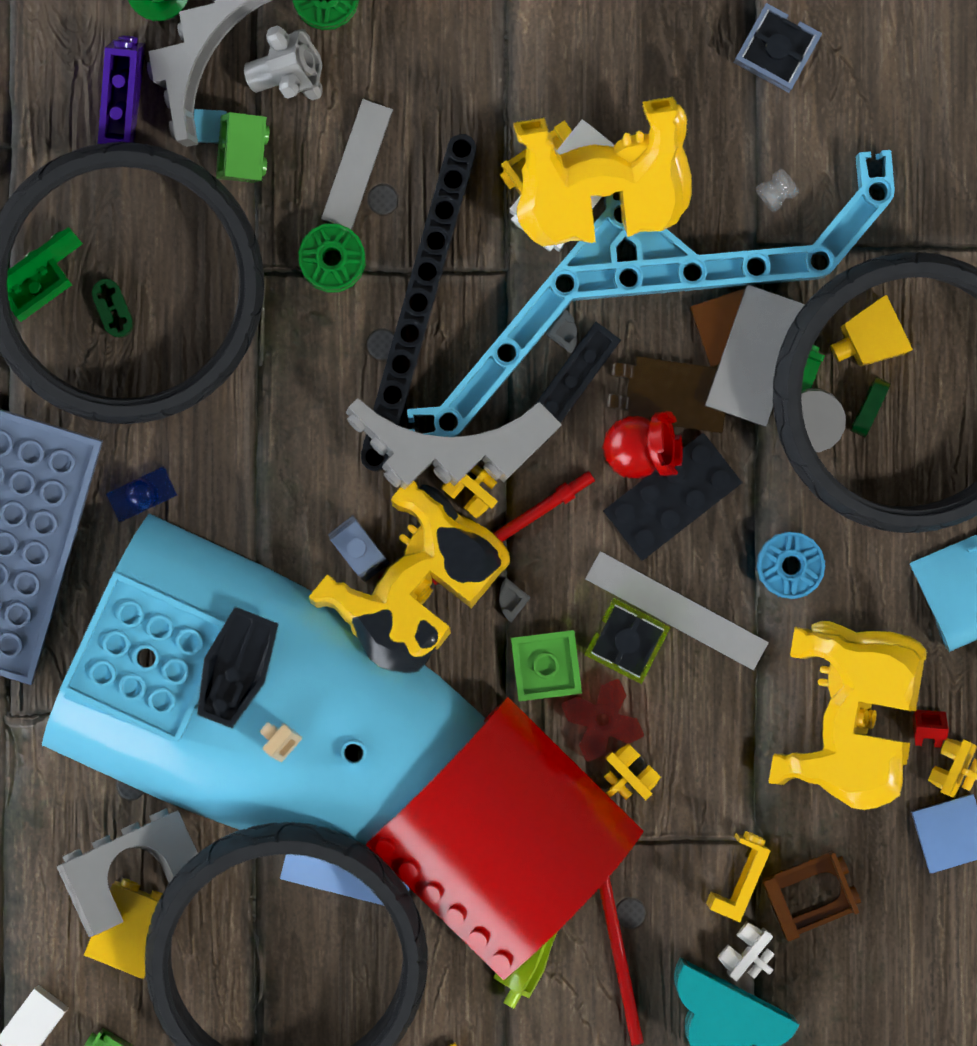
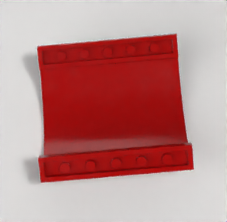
[365,697,644,980]

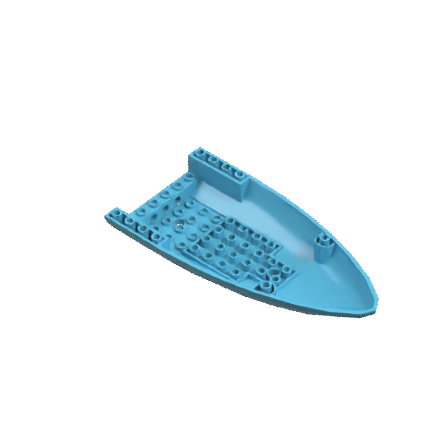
[42,514,485,847]

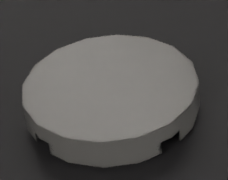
[801,389,846,452]

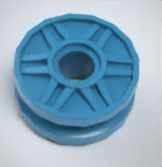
[756,532,825,599]

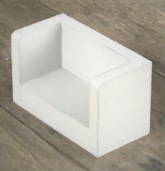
[0,985,69,1046]

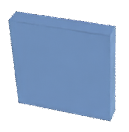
[911,793,977,874]

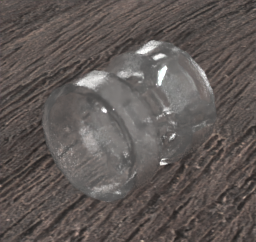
[755,168,800,213]

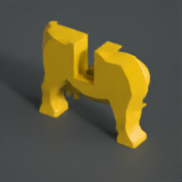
[513,97,692,246]
[769,621,927,810]

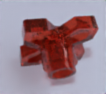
[561,679,644,762]

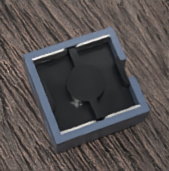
[734,3,822,93]

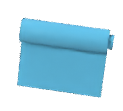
[910,534,977,652]

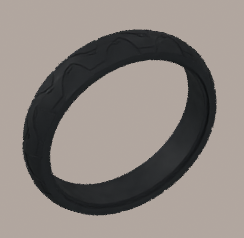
[0,142,264,424]
[773,252,977,533]
[145,822,428,1046]

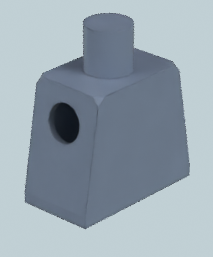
[328,515,390,582]

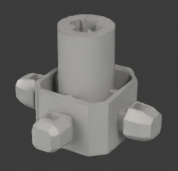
[244,26,323,100]

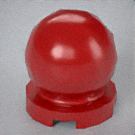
[602,411,683,479]

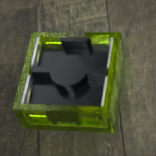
[584,598,671,684]

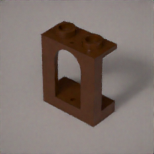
[761,850,861,942]

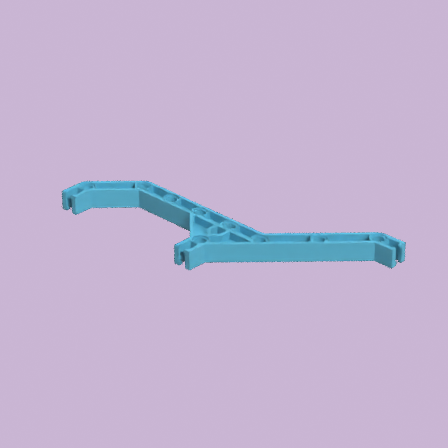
[407,150,895,437]

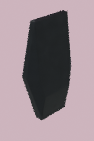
[197,607,279,729]

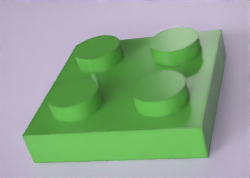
[511,630,582,701]

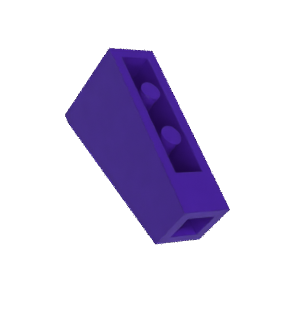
[98,35,146,144]

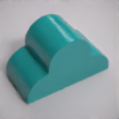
[674,957,800,1046]

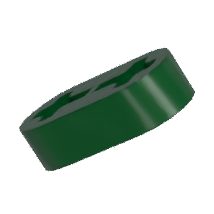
[92,279,134,338]
[850,377,891,438]

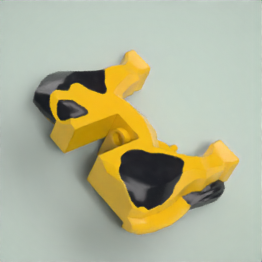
[309,481,510,673]

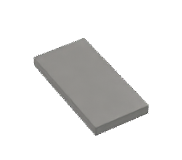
[705,285,805,427]

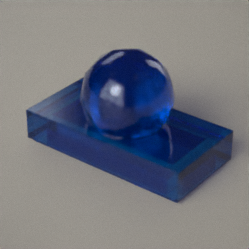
[106,466,178,523]

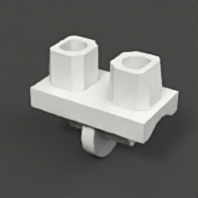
[718,921,775,982]

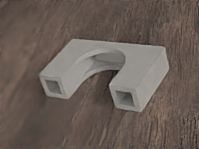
[56,808,198,937]

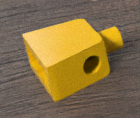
[830,295,913,367]

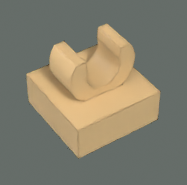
[259,722,303,763]

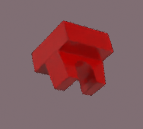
[913,709,949,748]

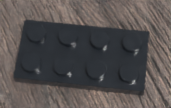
[603,432,743,561]

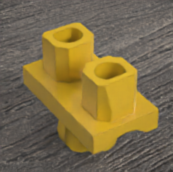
[441,465,498,518]
[928,738,977,798]
[604,743,661,800]

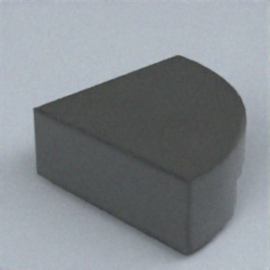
[546,309,578,354]
[499,578,531,622]

